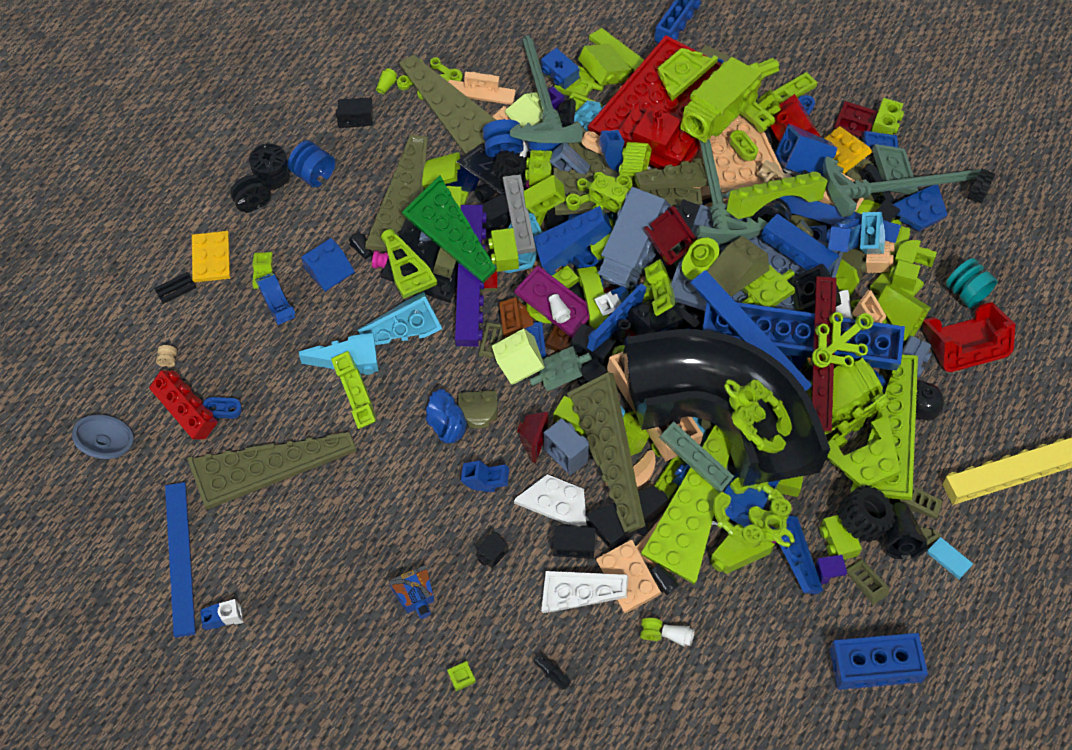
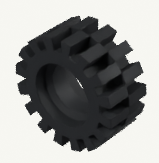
[493,150,527,179]
[968,168,995,204]

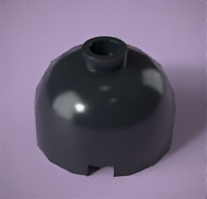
[916,382,944,421]

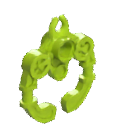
[724,379,792,453]
[713,477,795,548]

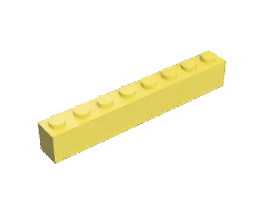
[942,437,1072,505]

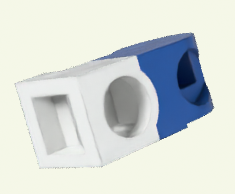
[594,286,629,316]
[200,599,244,630]

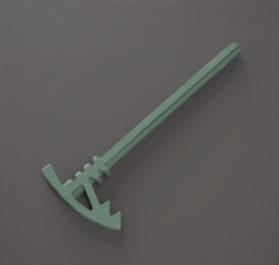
[510,35,583,143]
[696,139,768,244]
[823,156,981,217]

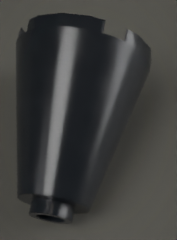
[885,502,927,559]

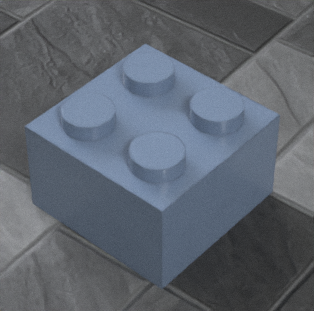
[544,418,589,476]

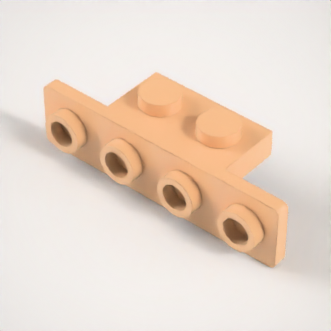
[448,71,515,105]

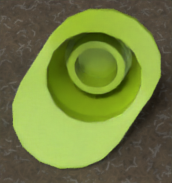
[682,237,719,280]

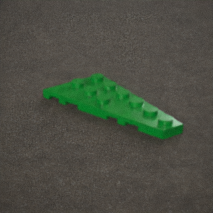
[402,175,496,283]

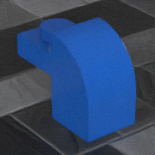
[461,461,510,492]

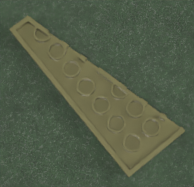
[567,372,645,532]

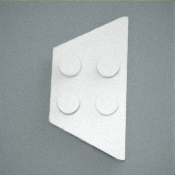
[514,474,586,527]

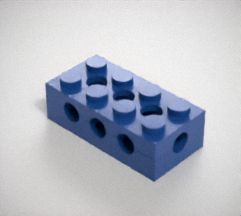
[830,633,928,690]

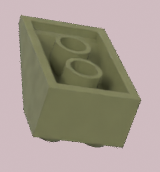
[707,236,770,296]

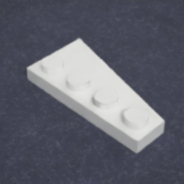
[541,571,629,613]

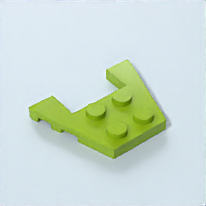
[827,415,900,487]

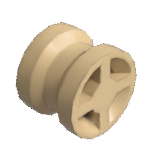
[156,345,177,367]

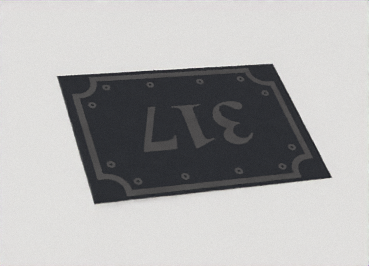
[456,143,527,197]

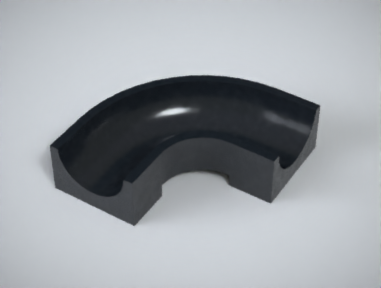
[621,329,831,487]

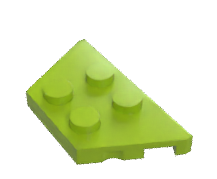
[658,48,718,101]

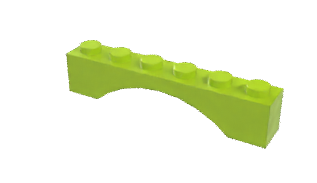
[726,172,828,219]

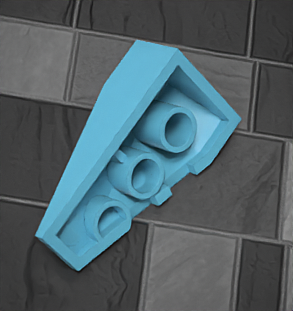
[358,292,442,345]
[299,333,378,375]

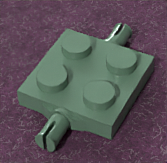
[530,346,592,391]

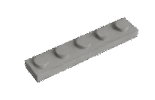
[503,174,536,254]

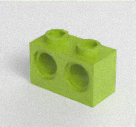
[872,98,905,135]
[589,175,631,214]

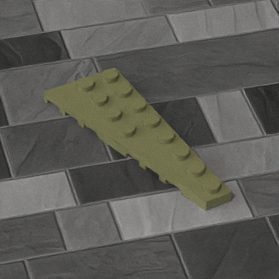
[399,54,496,155]
[365,134,428,251]
[554,168,702,215]
[187,432,357,510]

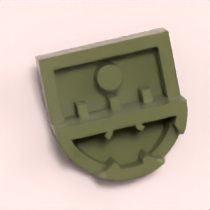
[458,391,498,429]

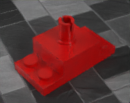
[770,94,822,142]
[619,107,697,165]

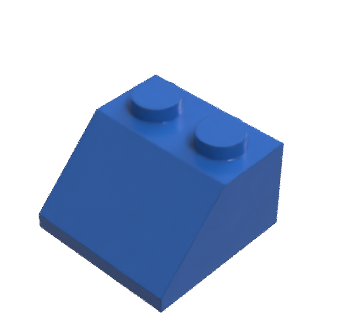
[301,238,355,292]

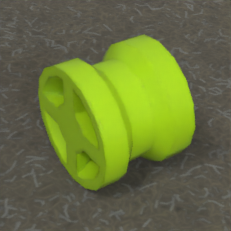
[640,618,662,641]

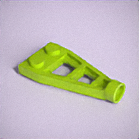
[381,229,437,299]

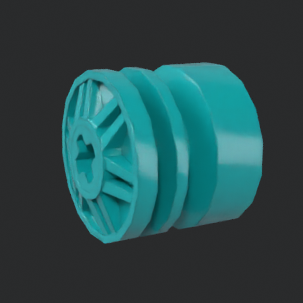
[945,258,998,308]

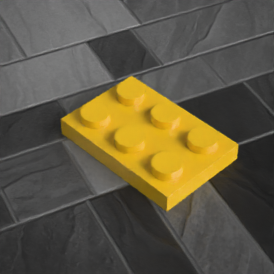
[824,126,872,174]
[192,231,230,283]

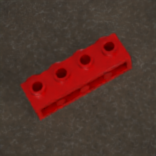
[149,370,218,440]

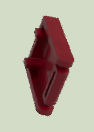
[643,206,697,265]

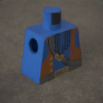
[388,565,434,619]

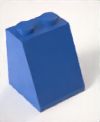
[775,124,837,177]
[724,472,780,527]

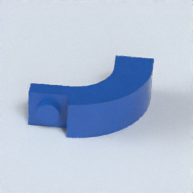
[599,130,649,172]
[255,273,295,325]

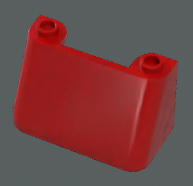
[923,302,1016,372]

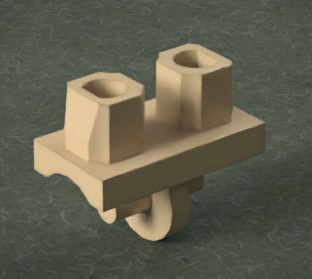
[757,160,792,183]

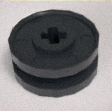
[230,175,272,213]

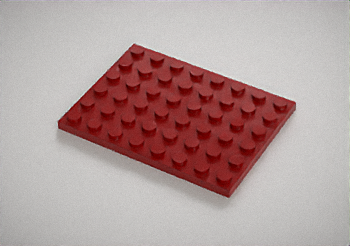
[588,35,722,170]

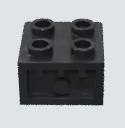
[336,97,373,128]

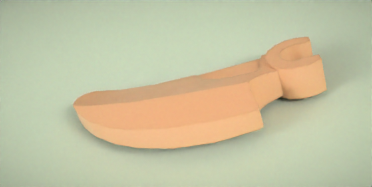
[605,450,655,490]

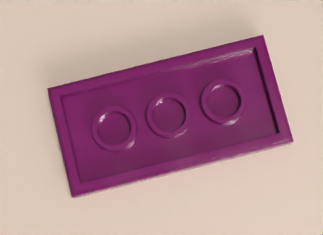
[514,265,589,338]

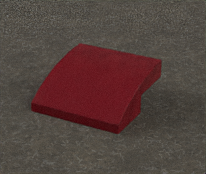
[834,101,878,138]

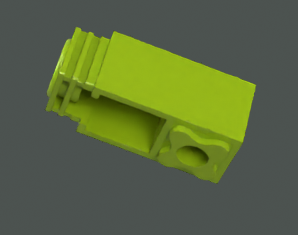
[680,57,762,143]
[806,357,884,435]

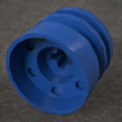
[288,140,336,188]

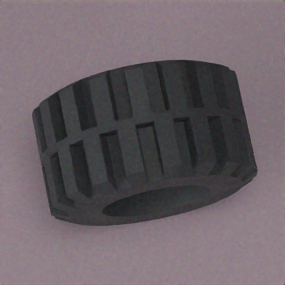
[838,485,895,542]

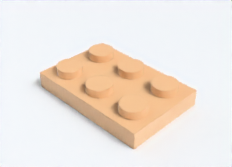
[596,540,662,613]

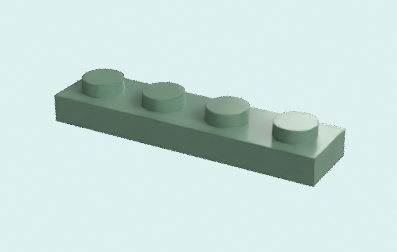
[659,421,734,493]

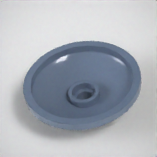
[72,415,134,459]

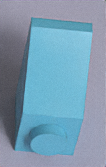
[860,212,885,254]

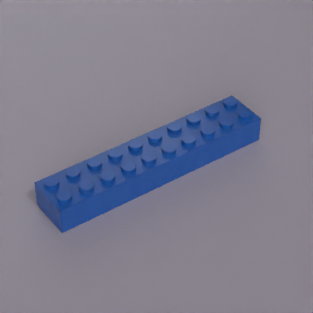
[702,302,905,371]

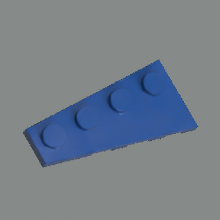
[587,284,647,352]
[770,516,823,594]

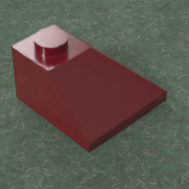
[517,412,548,463]

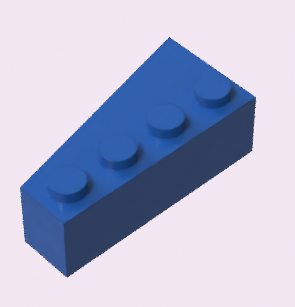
[534,206,612,276]

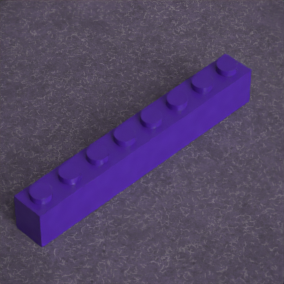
[455,205,487,347]

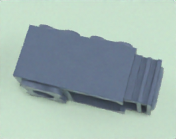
[598,187,672,290]

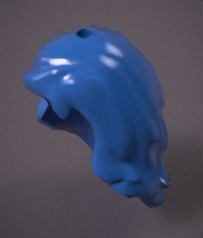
[425,389,467,444]

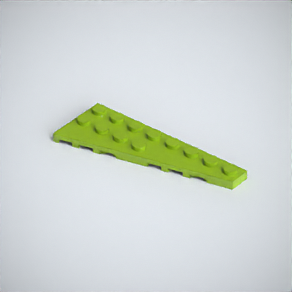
[851,355,918,500]
[641,425,732,585]

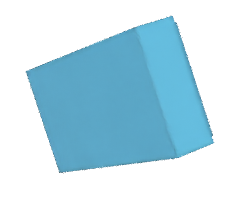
[926,537,973,580]

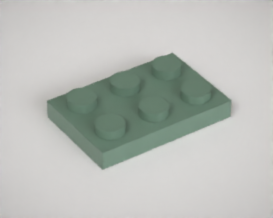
[872,144,918,195]

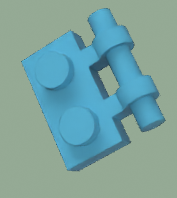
[574,100,605,132]

